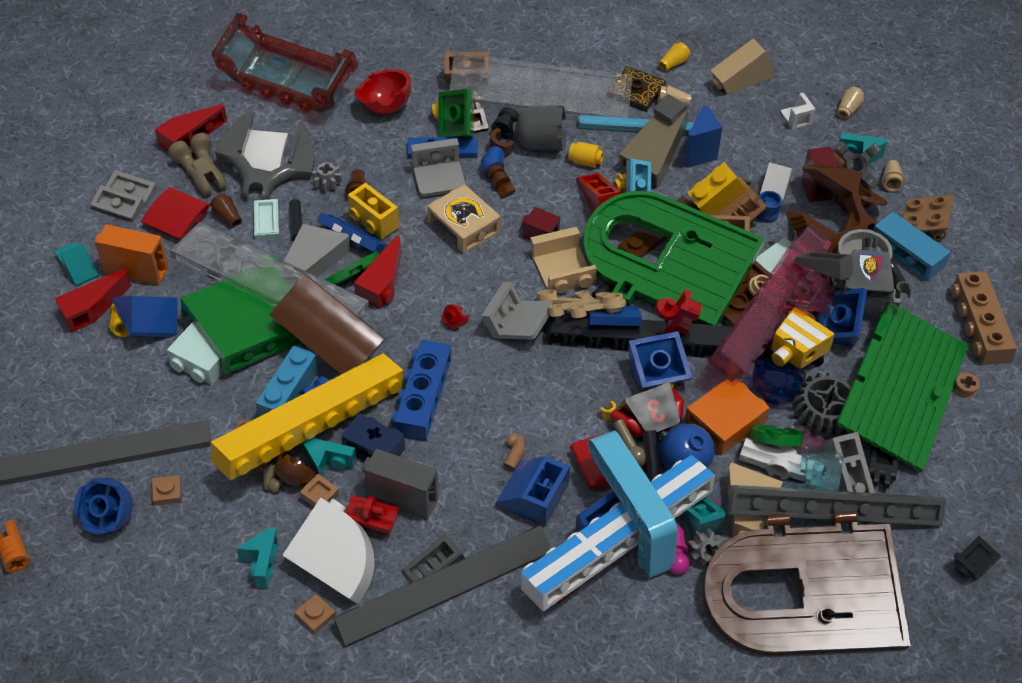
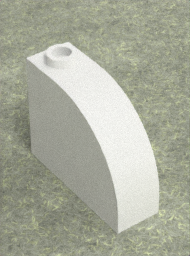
[283,497,374,604]

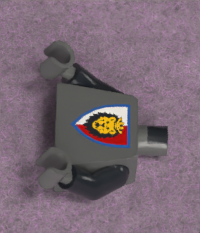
[830,238,912,299]

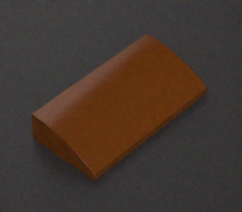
[270,274,385,375]

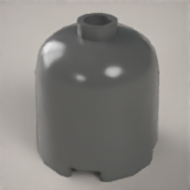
[513,105,567,151]

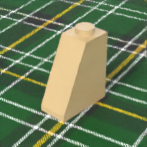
[710,38,775,95]
[726,462,783,537]

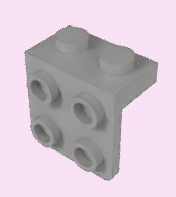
[411,138,466,197]
[481,282,553,340]

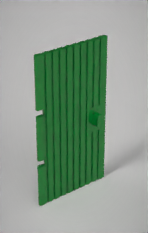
[836,301,968,472]

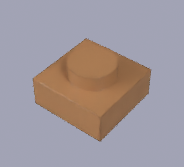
[300,474,339,507]
[152,475,182,506]
[294,594,336,634]

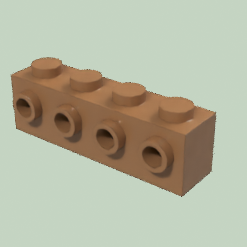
[951,271,1017,365]

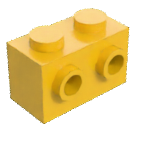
[687,162,747,215]
[348,183,399,240]

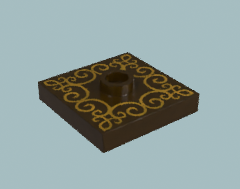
[607,66,666,112]

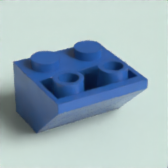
[496,456,570,526]

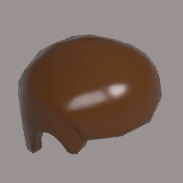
[275,452,317,487]

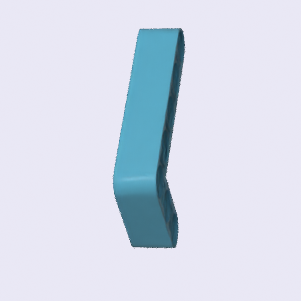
[588,430,678,579]

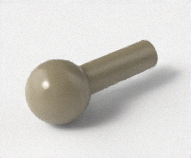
[613,419,645,467]

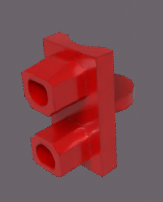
[655,289,702,335]
[344,495,399,535]

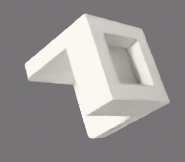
[781,93,815,130]

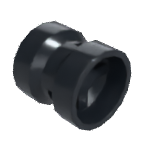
[491,107,519,139]

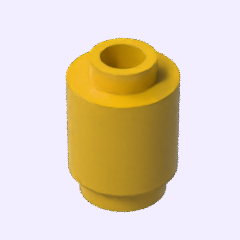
[568,142,604,168]

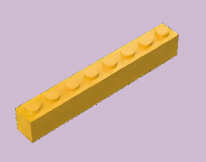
[211,353,403,481]

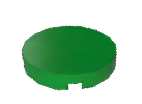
[749,424,804,446]

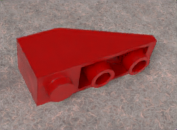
[55,268,131,333]

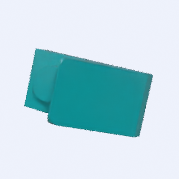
[839,132,887,170]
[54,241,99,287]
[302,438,356,476]
[682,497,726,538]
[237,527,279,590]

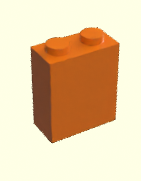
[95,224,169,286]
[684,376,770,455]

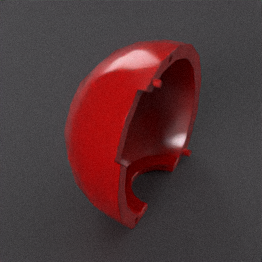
[355,69,411,115]

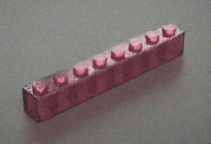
[708,224,832,382]

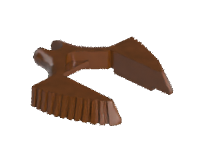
[786,164,878,253]

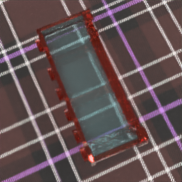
[211,13,358,113]

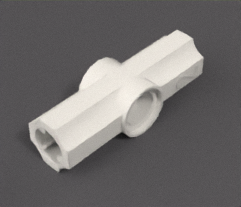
[739,437,825,486]

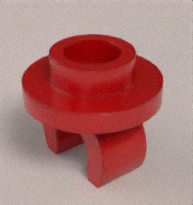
[442,304,470,330]

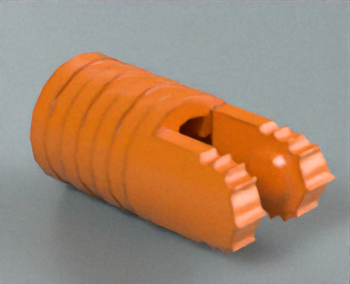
[0,520,30,573]

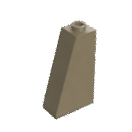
[619,109,688,188]

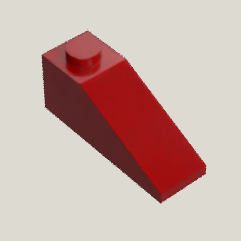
[155,104,227,152]
[576,173,621,214]
[354,236,401,309]

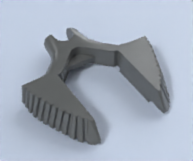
[215,111,315,200]

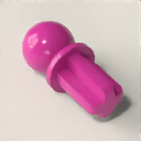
[669,525,689,575]

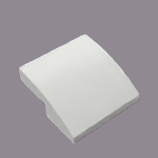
[233,130,289,173]

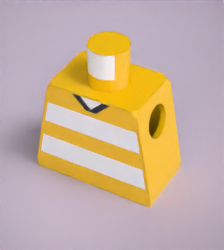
[771,307,835,368]

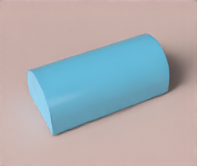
[626,159,652,192]

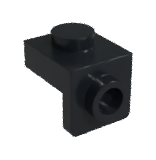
[954,536,1001,580]

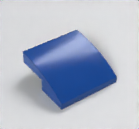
[586,306,642,326]

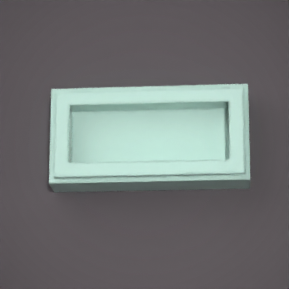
[254,199,279,240]

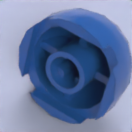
[659,423,715,470]
[74,478,133,534]

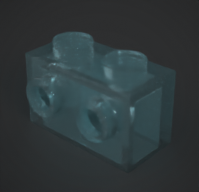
[797,449,843,491]

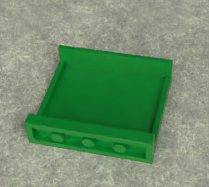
[181,263,302,375]

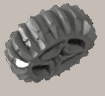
[792,372,852,439]

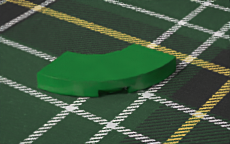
[320,251,379,290]

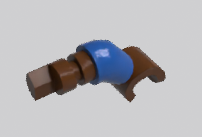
[481,128,516,198]

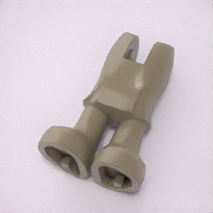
[169,133,227,197]

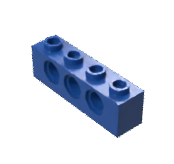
[391,340,452,441]

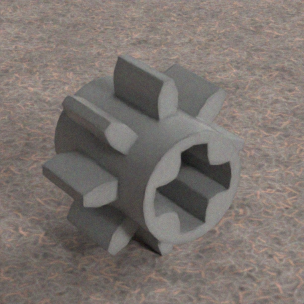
[312,163,342,192]
[688,528,723,566]

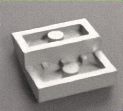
[90,170,158,221]

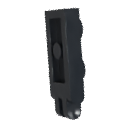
[868,445,898,489]

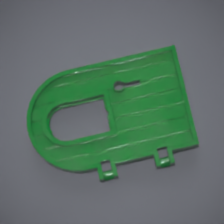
[584,191,765,326]

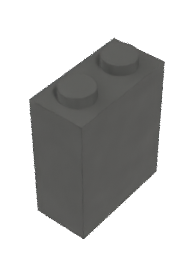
[362,449,439,521]

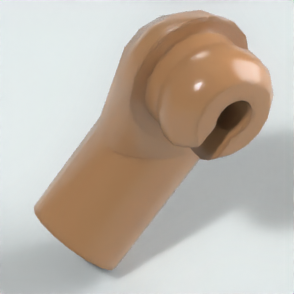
[504,433,526,470]

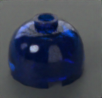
[752,359,807,405]

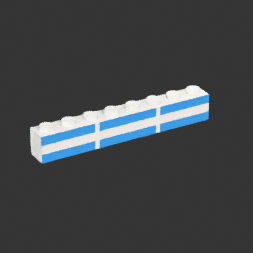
[521,455,715,612]

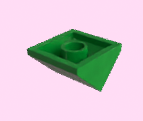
[438,88,474,137]

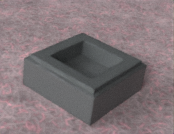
[653,94,686,124]

